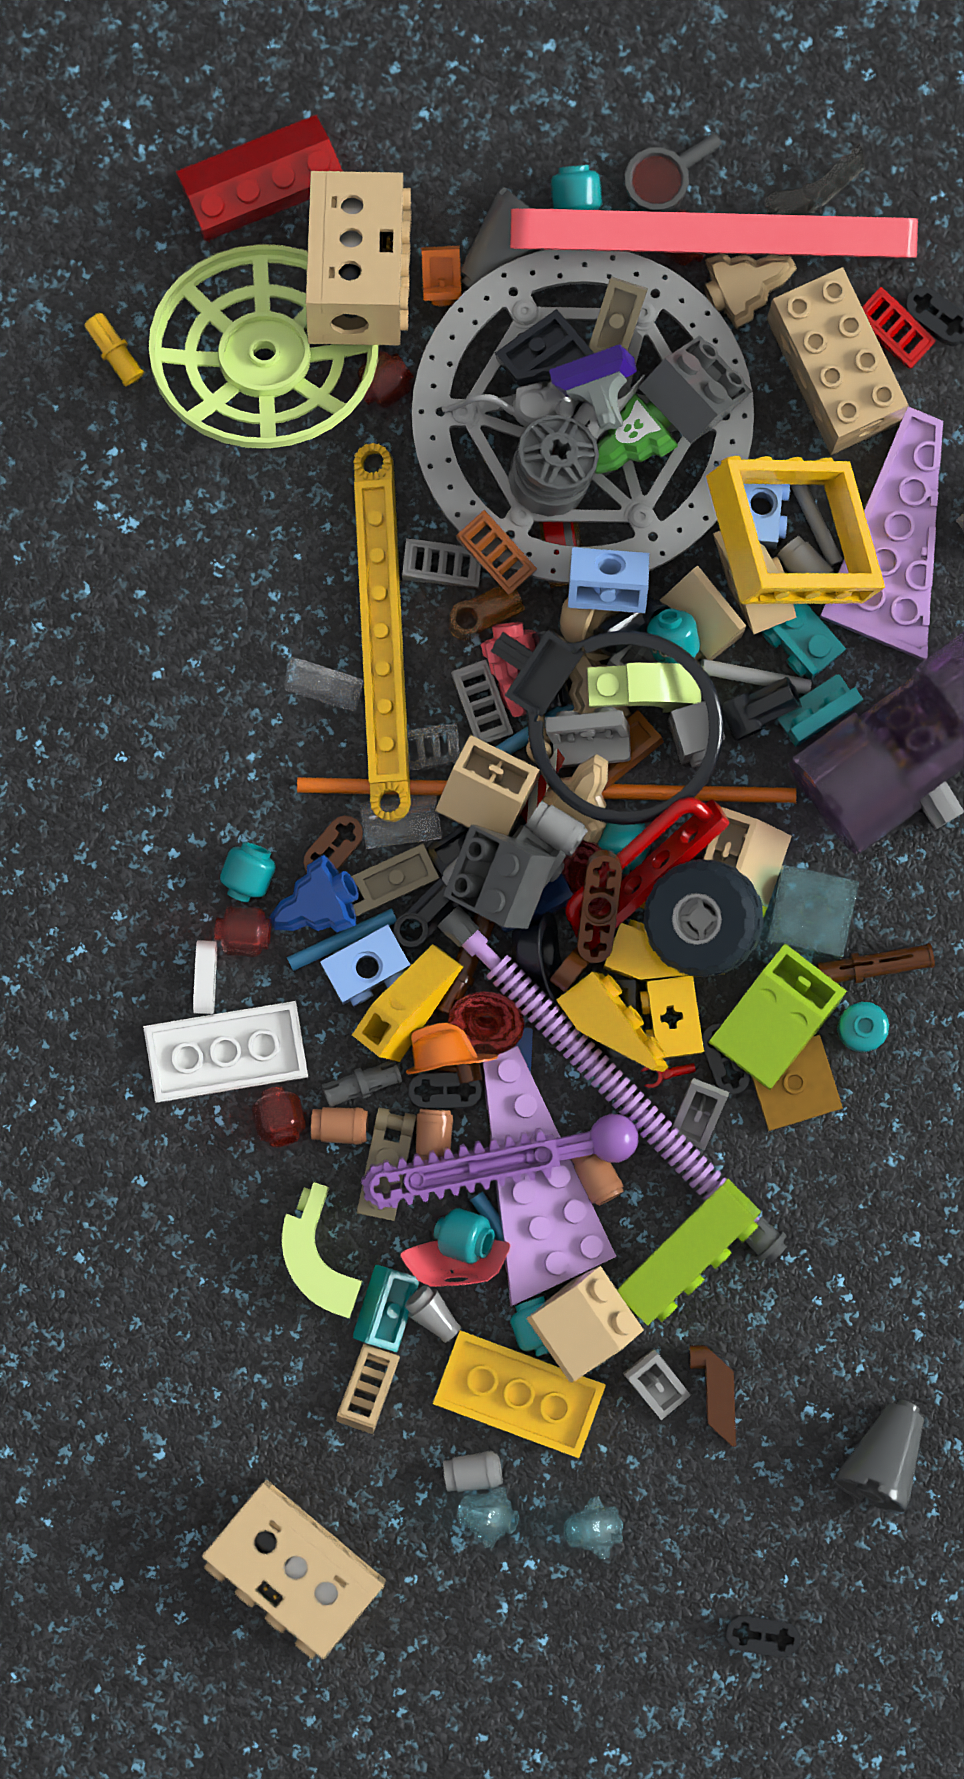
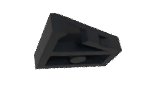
[495,309,594,386]

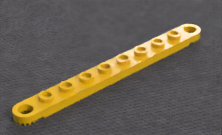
[353,443,411,822]

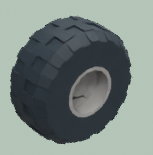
[644,859,764,977]

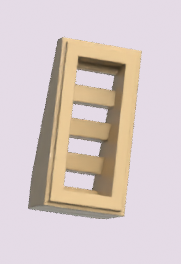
[337,1344,400,1434]

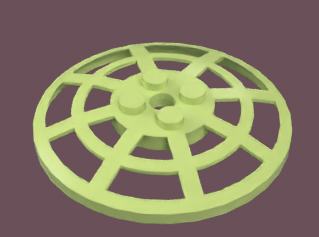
[149,244,379,449]

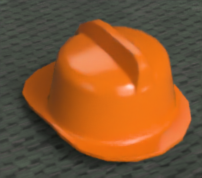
[406,1023,498,1074]

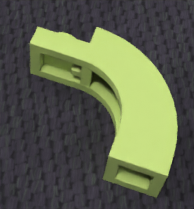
[587,663,702,712]
[282,1182,363,1318]

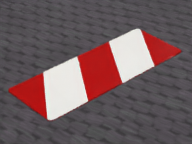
[521,748,565,823]

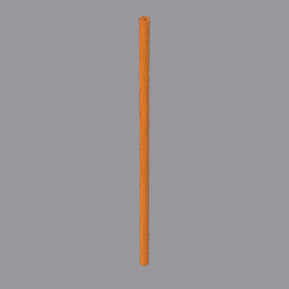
[297,777,796,803]

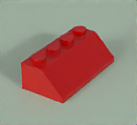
[176,115,343,242]

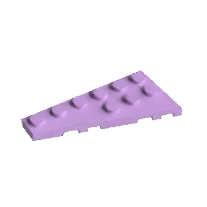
[820,407,943,662]
[481,1046,616,1307]

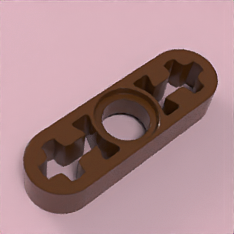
[577,850,622,963]

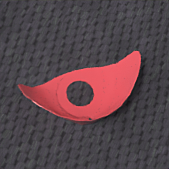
[401,1240,511,1287]

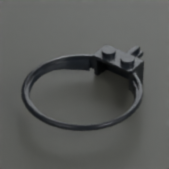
[491,630,724,825]

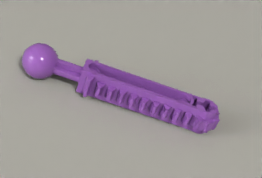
[361,1114,638,1209]

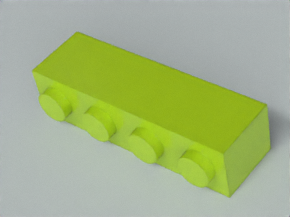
[617,1179,761,1326]

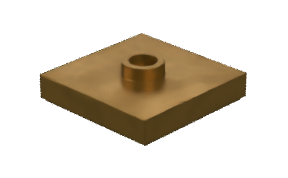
[751,1035,843,1131]

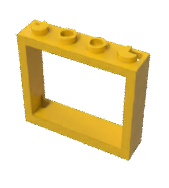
[706,456,885,604]

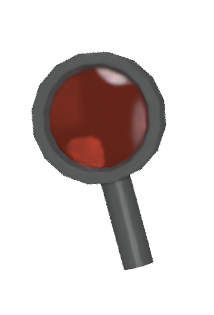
[625,132,722,212]

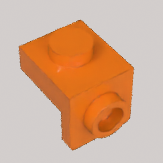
[421,246,462,306]

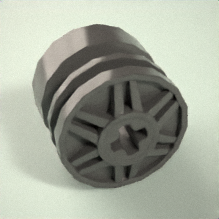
[508,415,599,516]

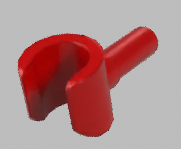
[641,1063,696,1088]

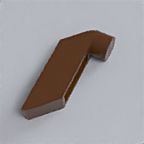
[689,1345,736,1446]

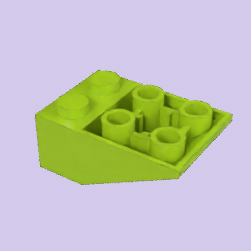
[709,944,846,1090]

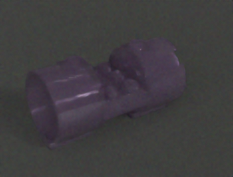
[789,632,964,855]

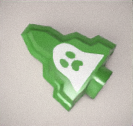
[595,393,678,474]

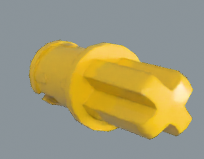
[85,313,145,386]

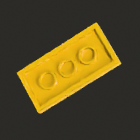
[433,1330,606,1458]

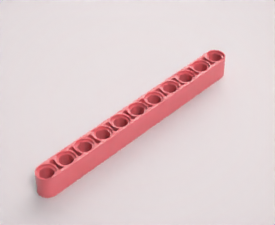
[510,209,918,258]

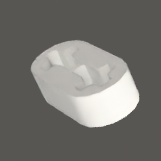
[193,940,217,1014]

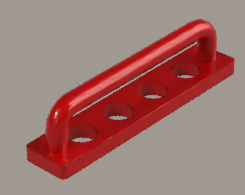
[565,797,730,951]

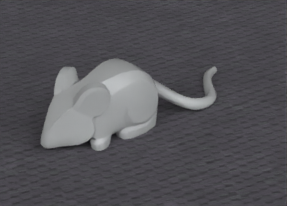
[442,382,580,427]

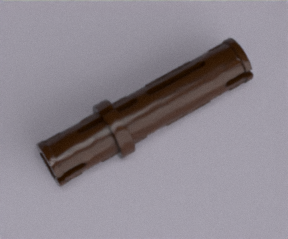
[435,913,496,1017]
[816,943,935,984]

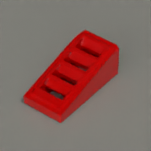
[862,287,936,370]

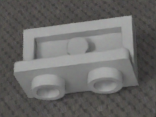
[545,707,631,768]

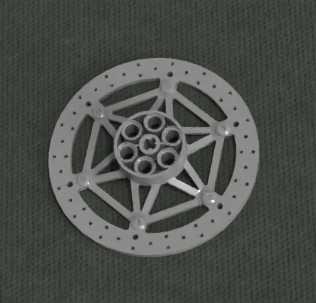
[412,250,754,584]

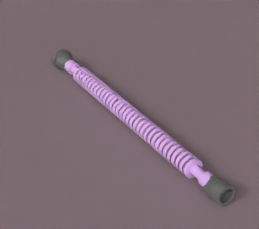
[437,905,787,1263]

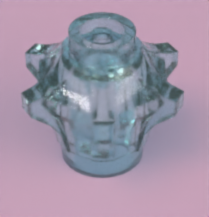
[458,1487,519,1548]
[564,1497,623,1559]

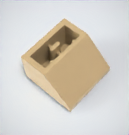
[435,735,540,836]
[703,807,792,908]

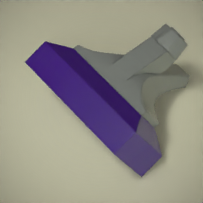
[549,344,637,430]

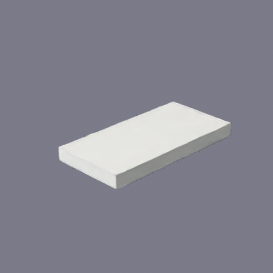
[143,1001,309,1103]

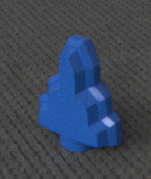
[269,855,359,932]

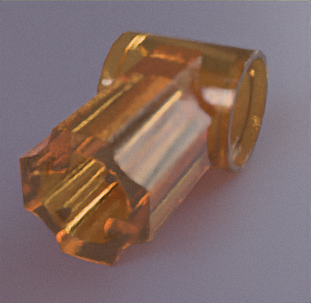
[448,586,525,641]

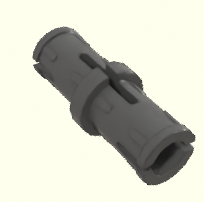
[321,1060,402,1107]

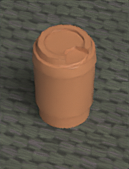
[311,1107,368,1145]
[416,1109,453,1160]
[571,1154,624,1206]

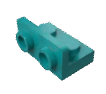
[761,604,846,680]
[777,674,863,747]

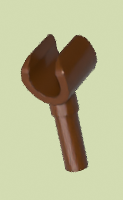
[433,1063,482,1084]

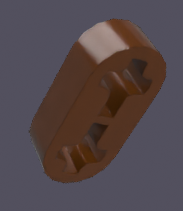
[303,815,363,872]
[550,946,590,993]

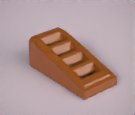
[456,510,537,595]

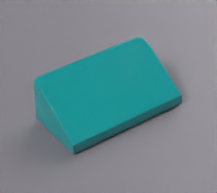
[353,1265,419,1352]

